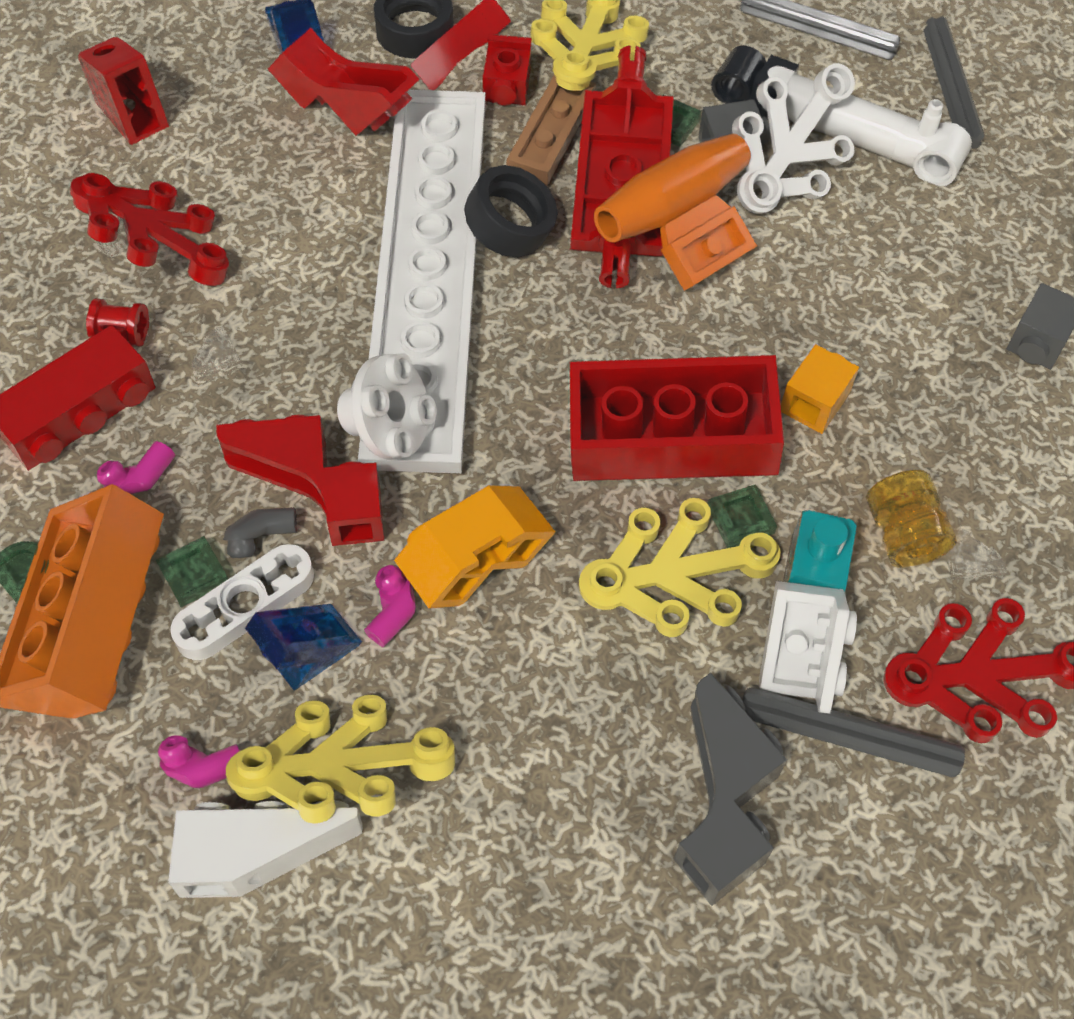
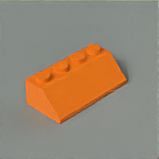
[0,484,164,719]

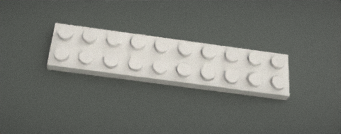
[358,90,486,473]

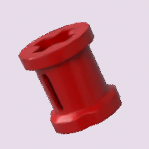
[86,298,149,347]

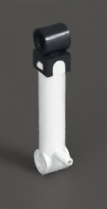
[711,45,972,186]

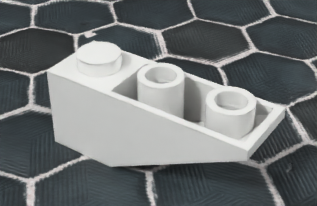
[168,801,363,898]

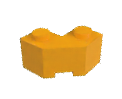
[394,485,556,608]

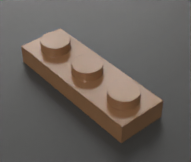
[506,75,596,185]

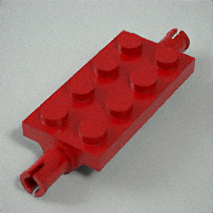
[570,45,674,288]

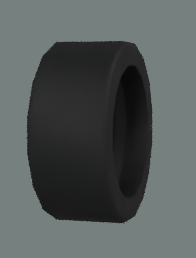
[373,0,454,59]
[464,165,558,258]

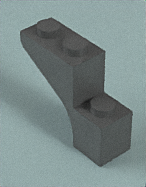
[674,673,787,906]

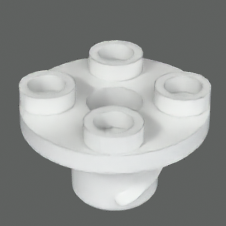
[337,353,437,460]

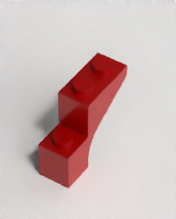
[268,28,420,136]
[216,415,384,546]

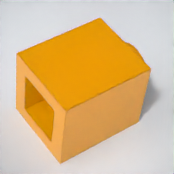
[781,344,859,434]

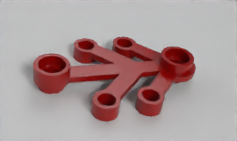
[70,173,229,286]
[883,598,1074,743]

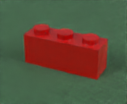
[0,325,156,471]

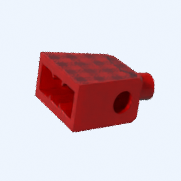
[78,37,169,145]

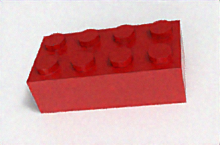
[570,355,784,481]

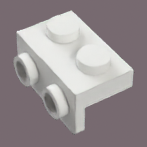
[759,581,857,714]

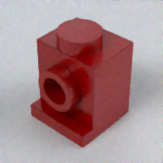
[482,34,532,105]

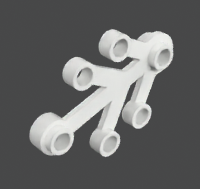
[732,63,855,214]

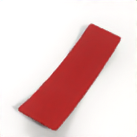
[410,0,511,90]

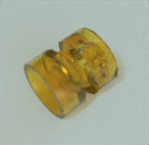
[865,470,957,568]

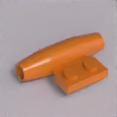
[594,134,757,291]

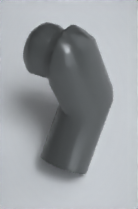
[223,507,297,558]

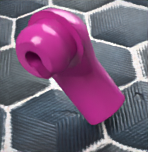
[96,441,175,494]
[158,735,240,788]

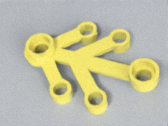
[530,0,649,91]
[579,498,781,637]
[226,695,455,823]

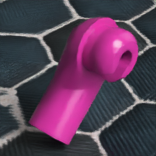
[364,565,416,647]

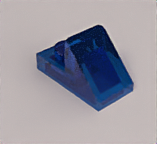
[265,0,324,53]
[245,604,362,690]

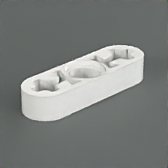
[171,544,314,660]

